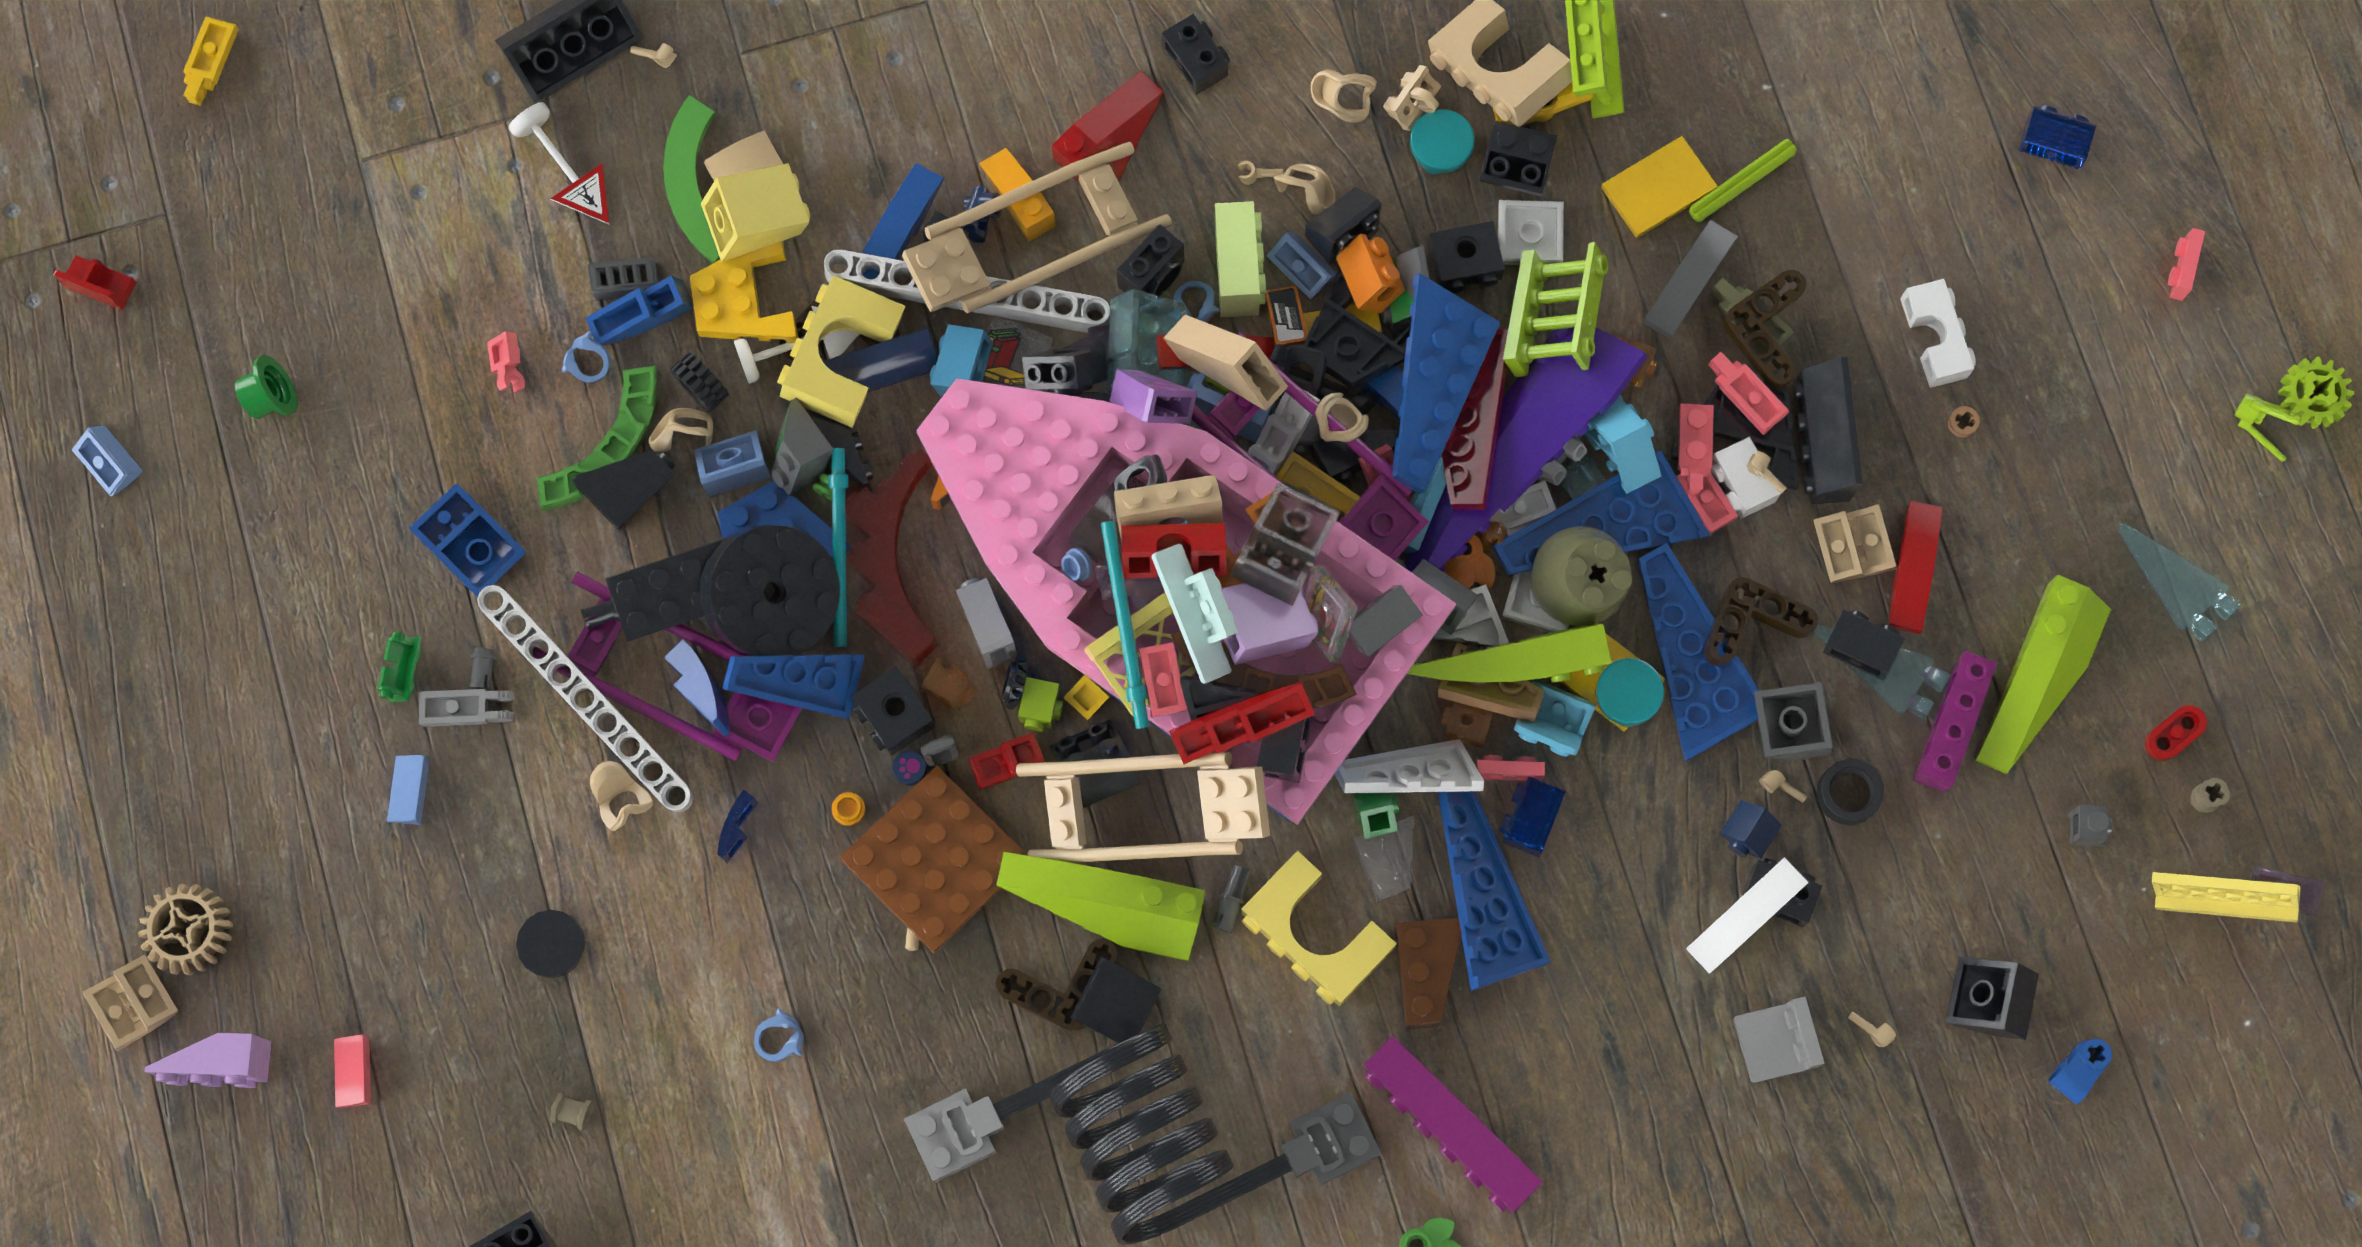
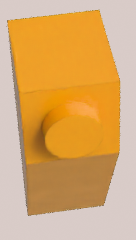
[979,148,1056,242]

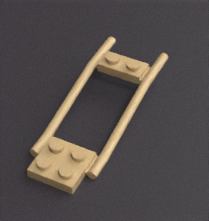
[902,142,1172,313]
[1016,751,1270,862]

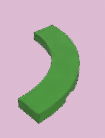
[663,95,720,263]
[537,365,658,511]

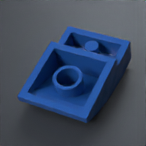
[409,483,527,597]

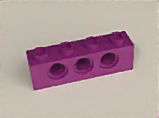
[1913,651,1997,793]

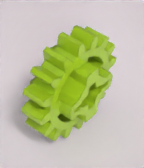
[2278,357,2354,429]

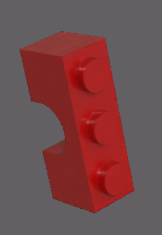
[1121,523,1226,579]

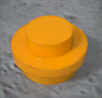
[832,792,865,826]

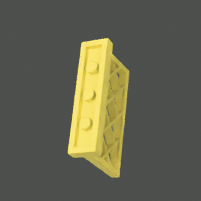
[1084,592,1228,717]
[2152,872,2301,923]

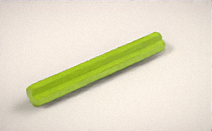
[1689,139,1797,222]

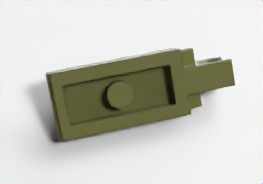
[1710,278,1794,357]

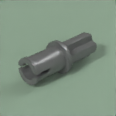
[1211,865,1252,933]

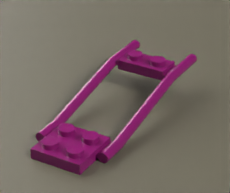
[1191,331,1429,561]
[532,571,803,763]

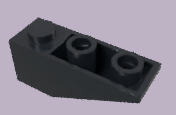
[803,407,874,492]
[1311,429,1400,484]

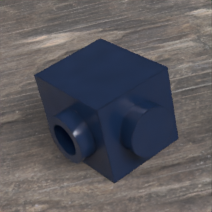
[1720,800,1782,859]

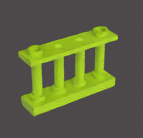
[1565,0,1624,119]
[1503,242,1608,377]

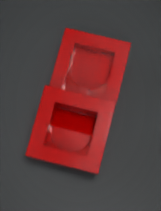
[968,732,1045,791]

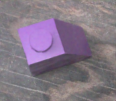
[1110,369,1198,424]

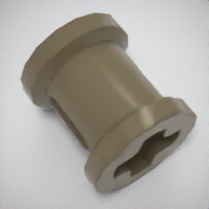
[2190,778,2230,813]
[550,1092,593,1131]

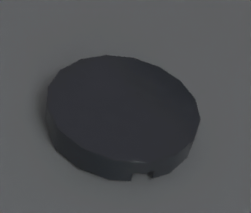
[516,910,586,978]

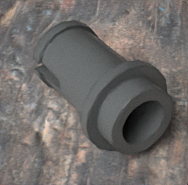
[469,648,497,690]

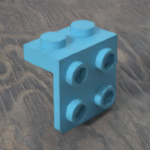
[1514,679,1596,757]

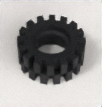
[670,352,729,413]

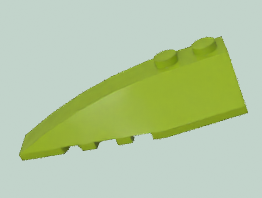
[1975,574,2111,774]
[1407,623,1612,683]
[996,852,1205,961]

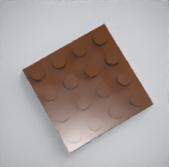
[840,766,1027,954]

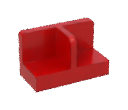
[53,255,137,310]

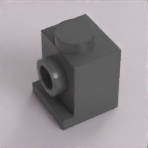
[2070,805,2112,847]

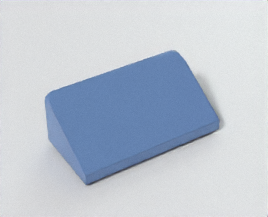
[1266,232,1336,300]
[72,426,143,497]
[387,755,430,825]

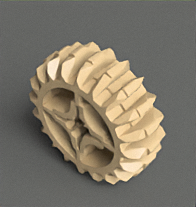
[138,884,233,975]

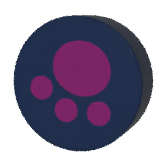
[892,751,927,786]

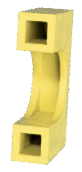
[777,275,906,428]
[1241,850,1397,1007]

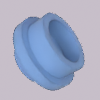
[1061,547,1093,581]

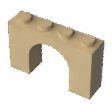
[1428,0,1572,127]

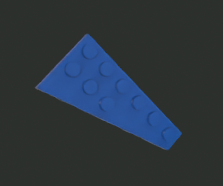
[1392,273,1500,494]
[1491,450,1710,575]
[1637,543,1759,762]
[1438,791,1551,991]

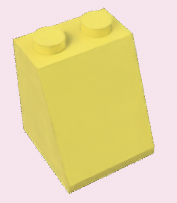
[701,163,810,262]

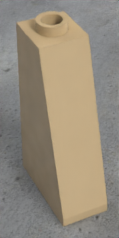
[1164,315,1288,411]

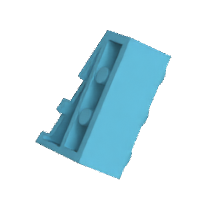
[1584,395,1661,494]

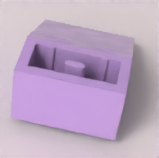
[144,1033,272,1088]

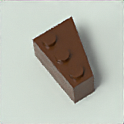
[1394,918,1461,1030]

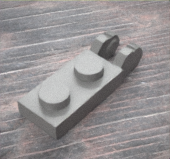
[419,689,514,727]

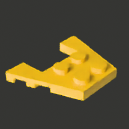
[690,241,798,343]

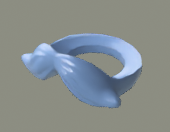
[1170,281,1220,323]
[562,331,611,383]
[754,1008,804,1062]

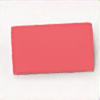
[334,1034,371,1108]

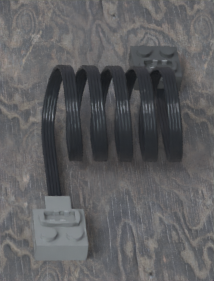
[904,1024,1382,1245]

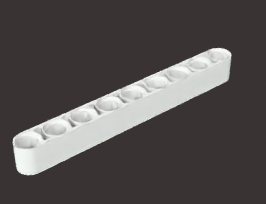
[824,250,1110,334]
[477,585,694,812]

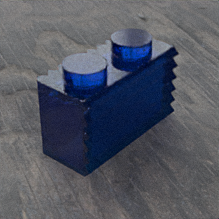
[2018,105,2097,169]
[1499,777,1566,857]

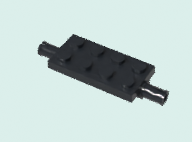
[581,538,725,642]

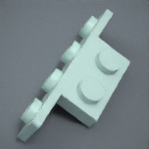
[1152,544,1238,684]

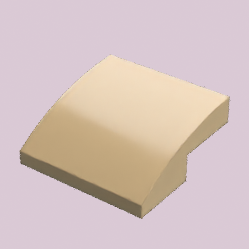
[704,130,783,181]
[1813,504,1897,583]
[83,955,178,1052]

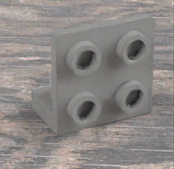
[1733,996,1825,1083]

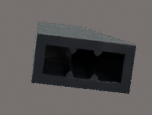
[571,450,676,530]

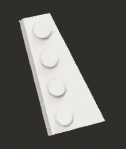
[1334,739,1484,793]

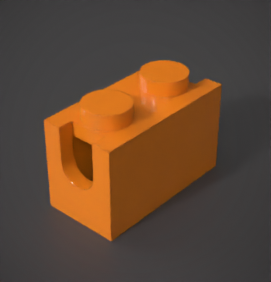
[1336,234,1405,313]

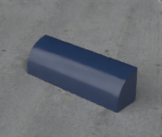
[823,328,938,393]

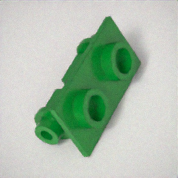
[377,632,422,703]

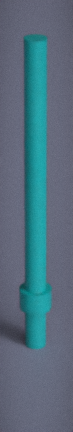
[828,448,849,647]
[1101,521,1150,729]

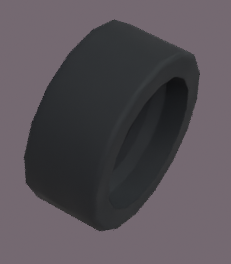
[1816,758,1884,825]

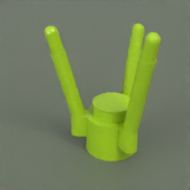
[2234,393,2311,462]

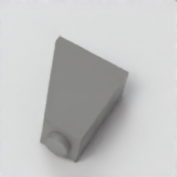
[956,578,1018,669]

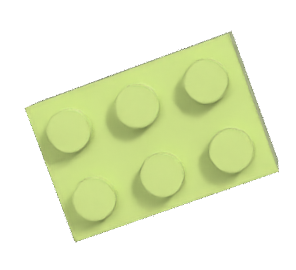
[1215,201,1266,318]

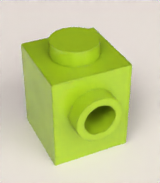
[1018,677,1064,732]

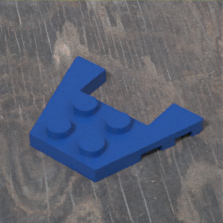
[717,480,851,560]

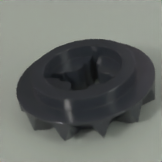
[1001,656,1028,710]

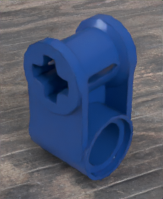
[2048,1039,2112,1104]

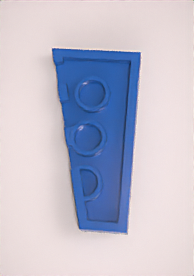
[722,654,865,719]

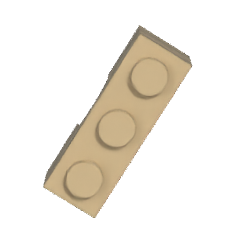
[1114,475,1223,541]

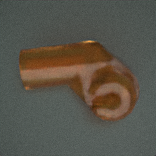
[1480,521,1508,554]

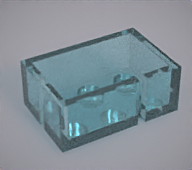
[1107,289,1186,393]

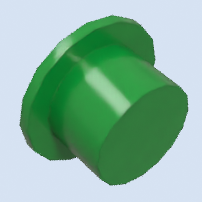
[235,355,298,420]

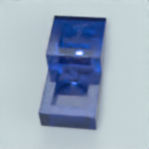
[717,789,758,864]

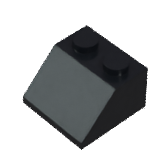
[1945,957,2039,1040]

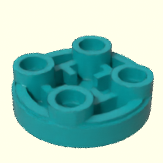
[1410,109,1475,175]
[1595,658,1664,727]

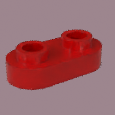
[2145,705,2207,761]

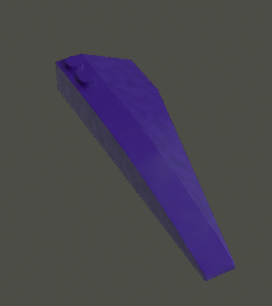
[1404,327,1648,573]

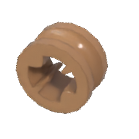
[1948,406,1980,438]

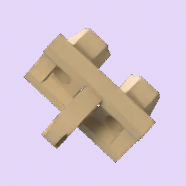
[1383,65,1441,131]

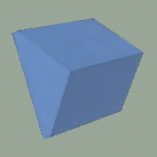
[694,430,771,497]

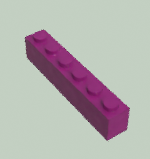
[1363,1035,1543,1214]

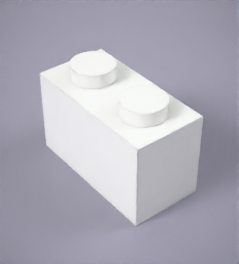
[1711,437,1781,519]

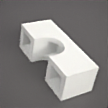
[1900,279,1976,388]

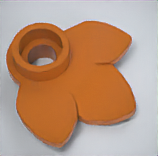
[1444,535,1496,589]

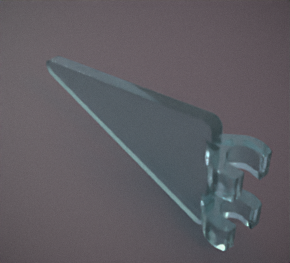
[2118,523,2240,642]
[1813,625,1951,720]

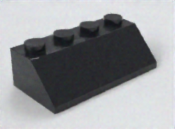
[495,0,643,103]
[1792,357,1863,504]

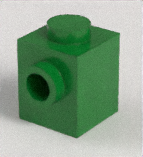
[1352,793,1399,839]

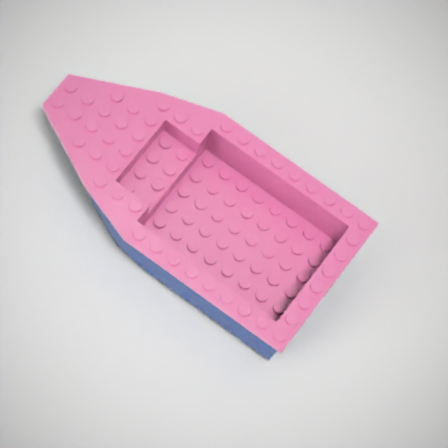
[916,378,1456,825]

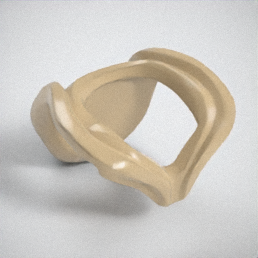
[1311,69,1377,123]
[1273,163,1336,216]
[1315,393,1369,442]
[649,408,713,453]
[590,761,653,831]

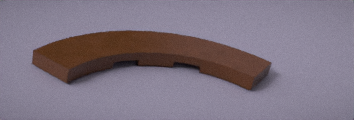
[1171,630,1357,708]

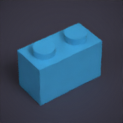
[930,324,994,397]

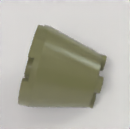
[1530,526,1632,626]

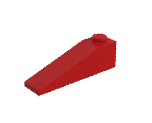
[1051,71,1164,183]

